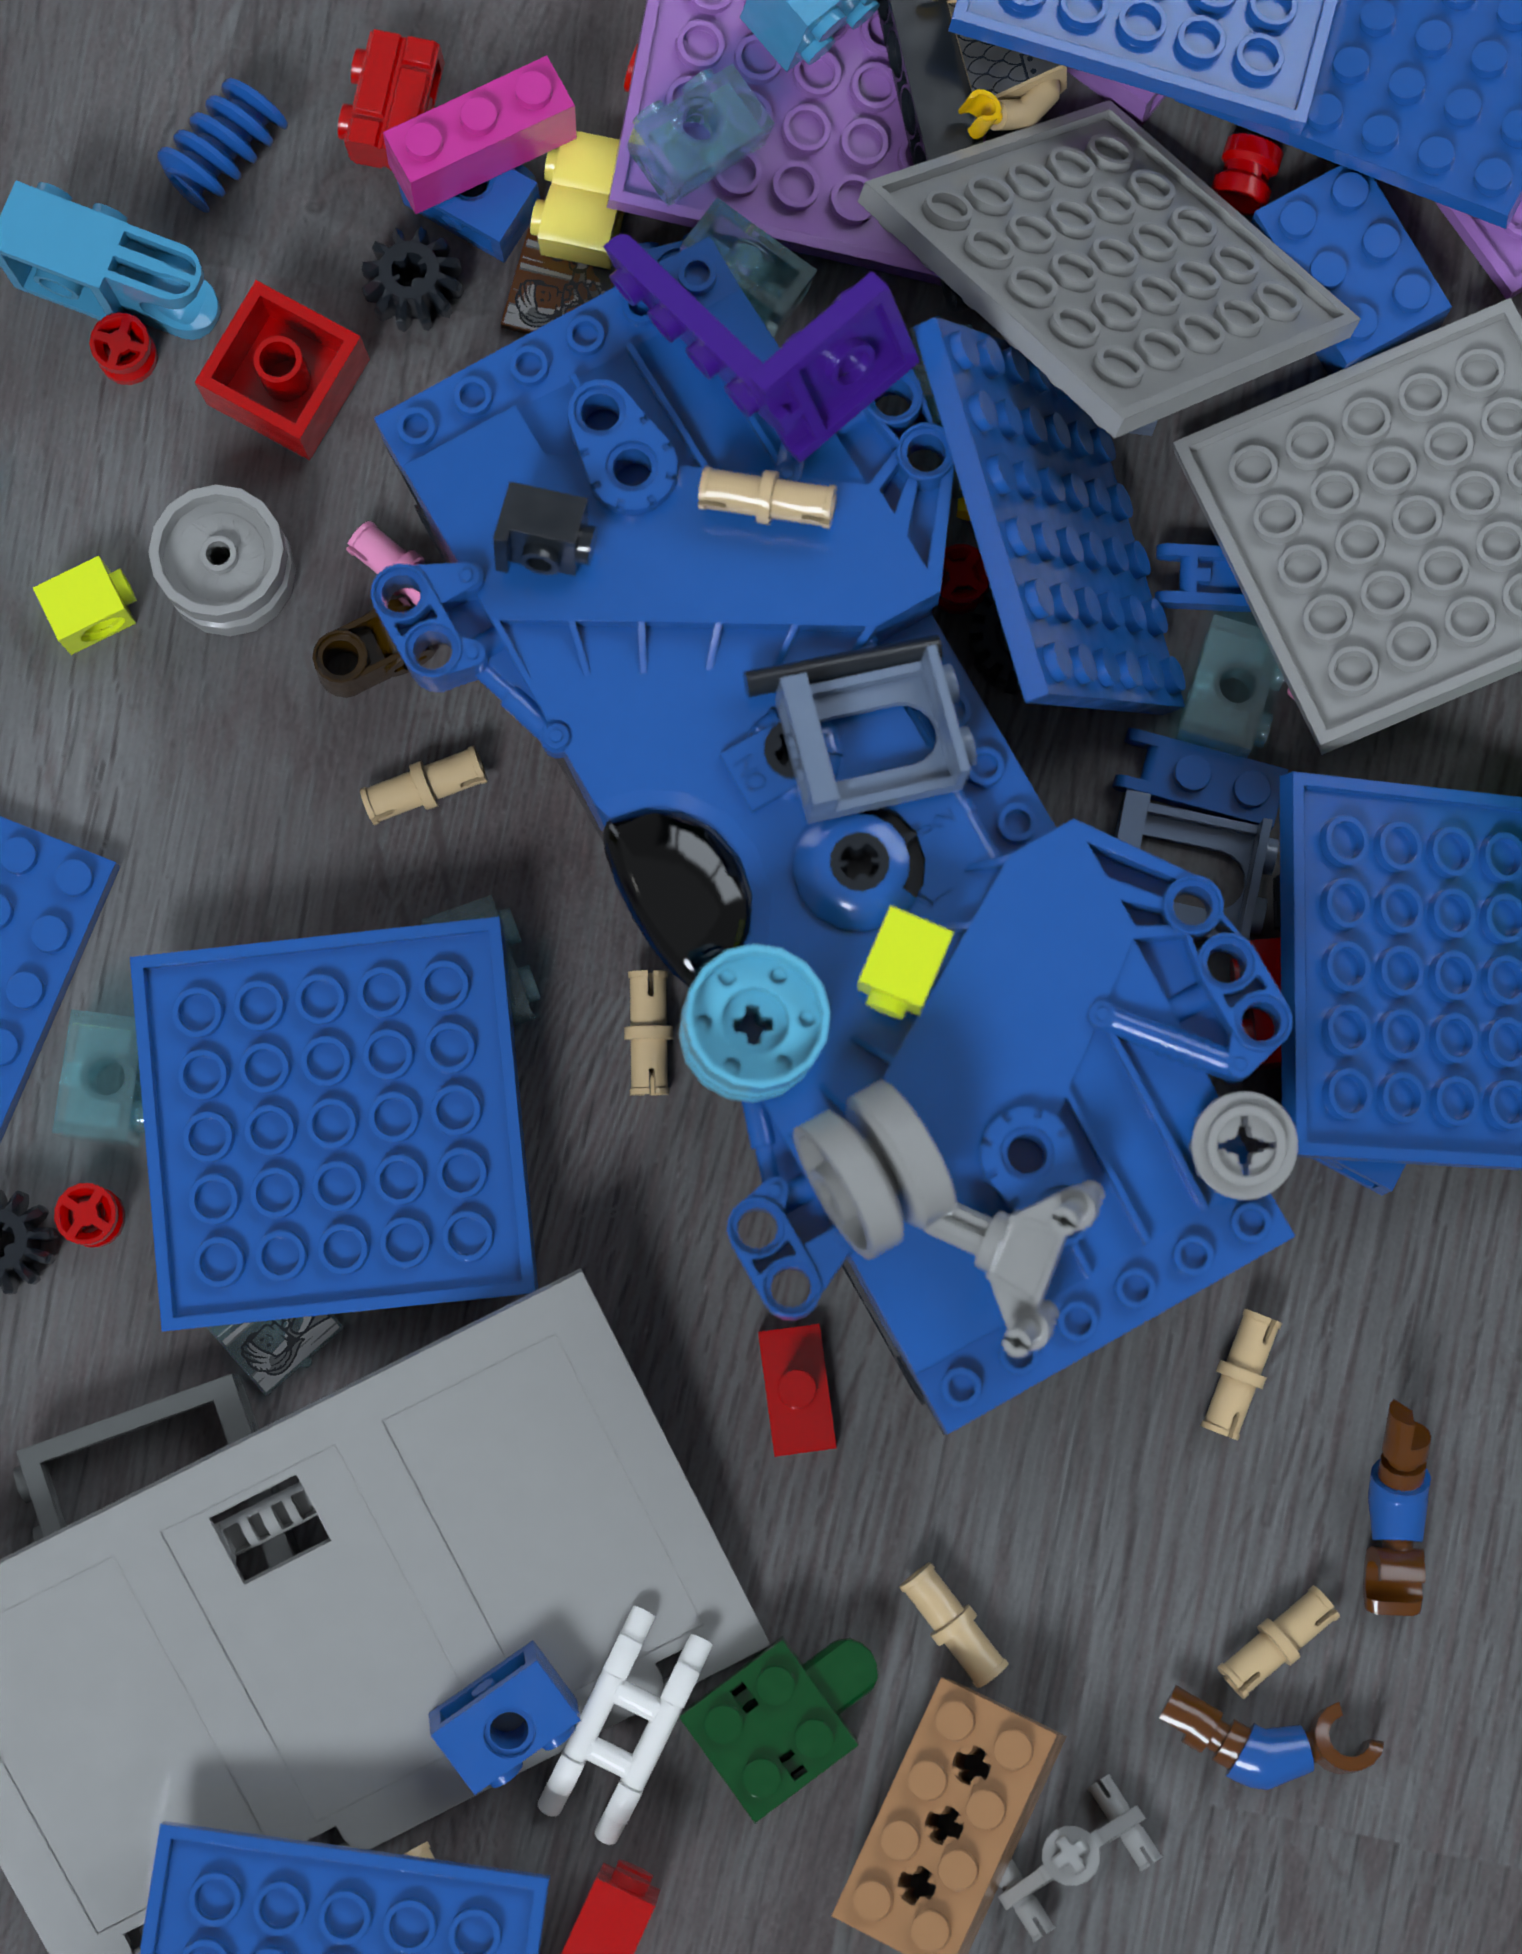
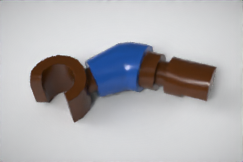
[1363,1399,1432,1616]
[1159,1685,1384,1790]

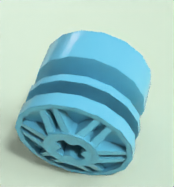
[679,944,830,1103]

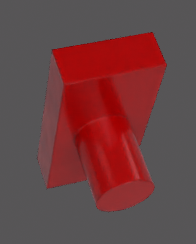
[758,1324,837,1457]

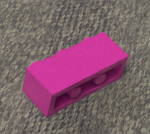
[383,55,577,214]

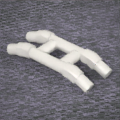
[538,1606,713,1845]

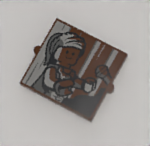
[501,228,616,334]

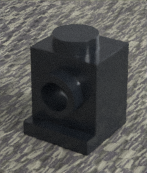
[493,481,598,576]

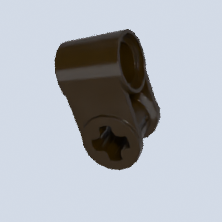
[312,597,435,698]

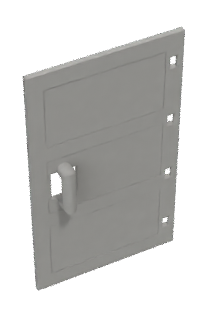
[0,1268,770,1954]

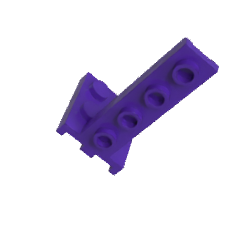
[603,234,920,463]

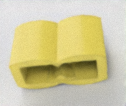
[530,131,625,269]

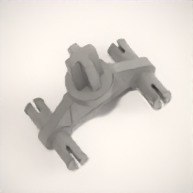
[923,1180,1105,1358]
[998,1774,1163,1943]

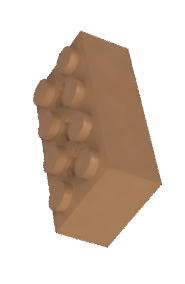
[832,1677,1067,1954]

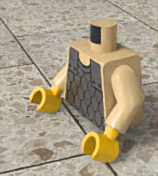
[947,0,1067,139]

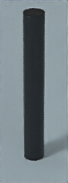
[743,634,943,698]

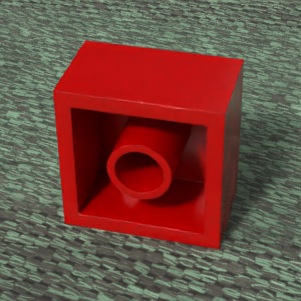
[195,280,370,460]

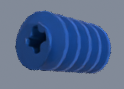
[157,78,288,213]

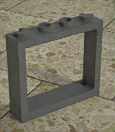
[13,1374,301,1568]

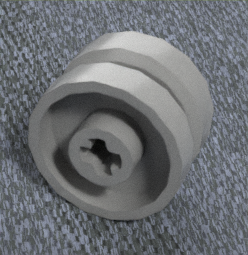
[148,484,296,637]
[793,1080,956,1259]

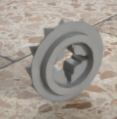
[1188,1092,1298,1200]

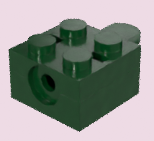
[679,1636,878,1823]

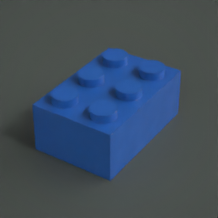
[1251,165,1452,375]

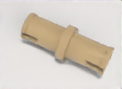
[698,466,837,529]
[360,745,488,826]
[624,970,673,1096]
[1200,1309,1282,1441]
[899,1562,1009,1688]
[1217,1585,1340,1699]

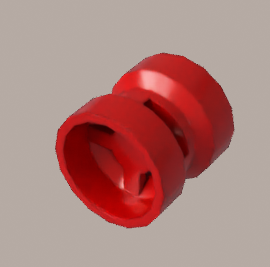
[1211,133,1284,216]

